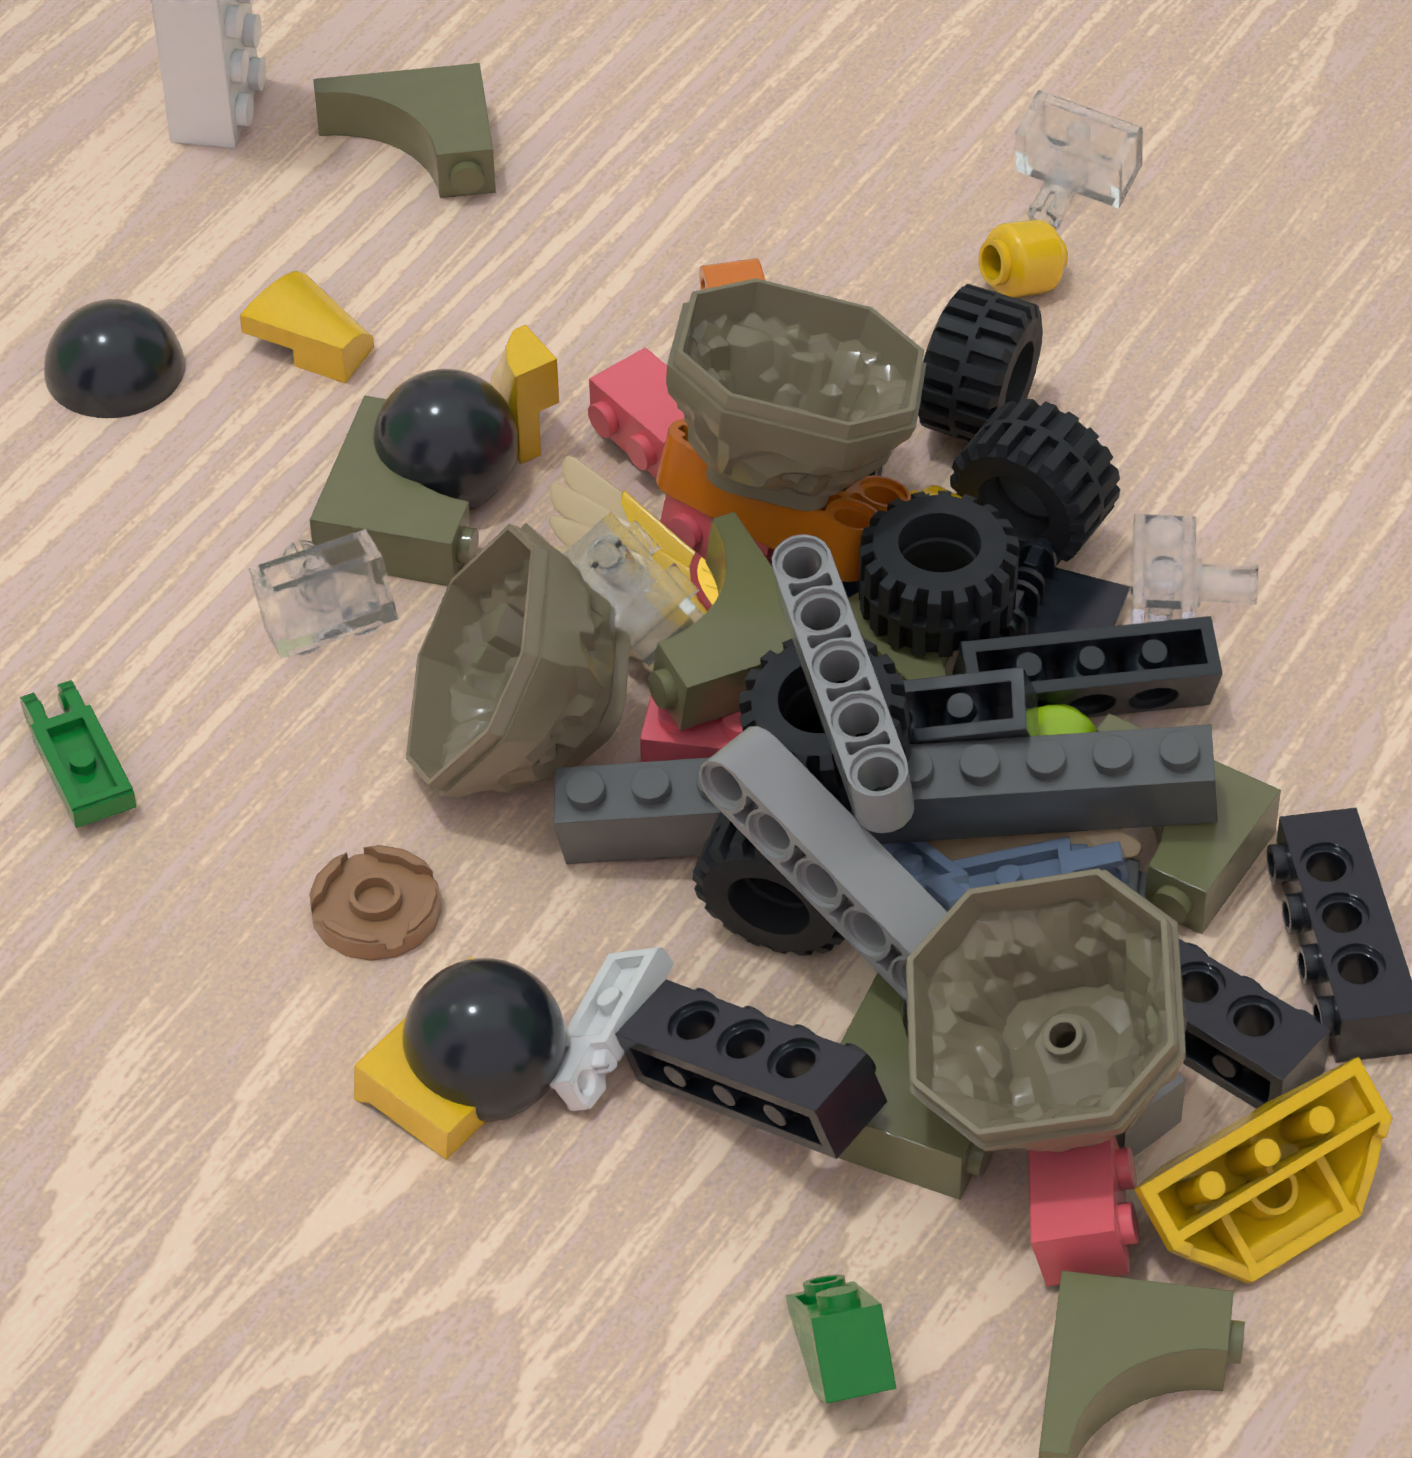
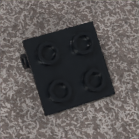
[998,537,1130,638]

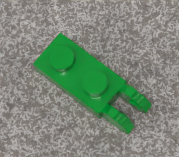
[20,680,137,828]

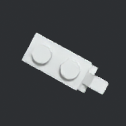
[549,947,674,1111]

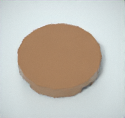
[309,845,441,960]

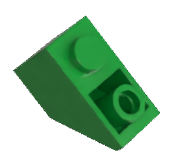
[786,1274,897,1404]

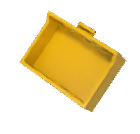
[354,956,486,1160]

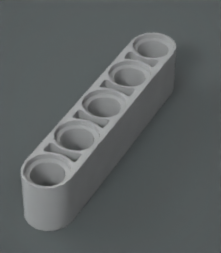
[772,534,915,833]
[698,726,947,1001]

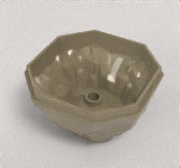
[666,278,926,511]
[406,523,630,798]
[906,868,1187,1153]

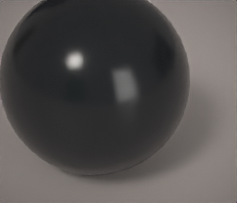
[44,299,185,418]
[373,369,518,510]
[402,958,566,1122]

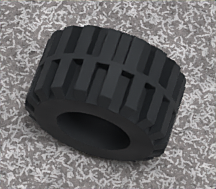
[918,284,1043,442]
[950,399,1121,565]
[859,491,1019,657]
[739,638,913,811]
[692,811,845,956]

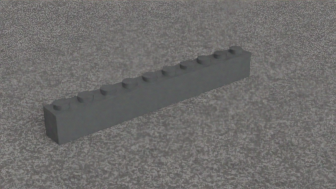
[554,724,1218,864]

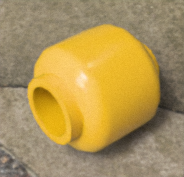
[978,219,1068,298]

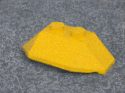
[1134,1057,1393,1284]

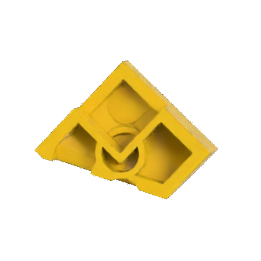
[240,271,374,383]
[491,324,559,464]

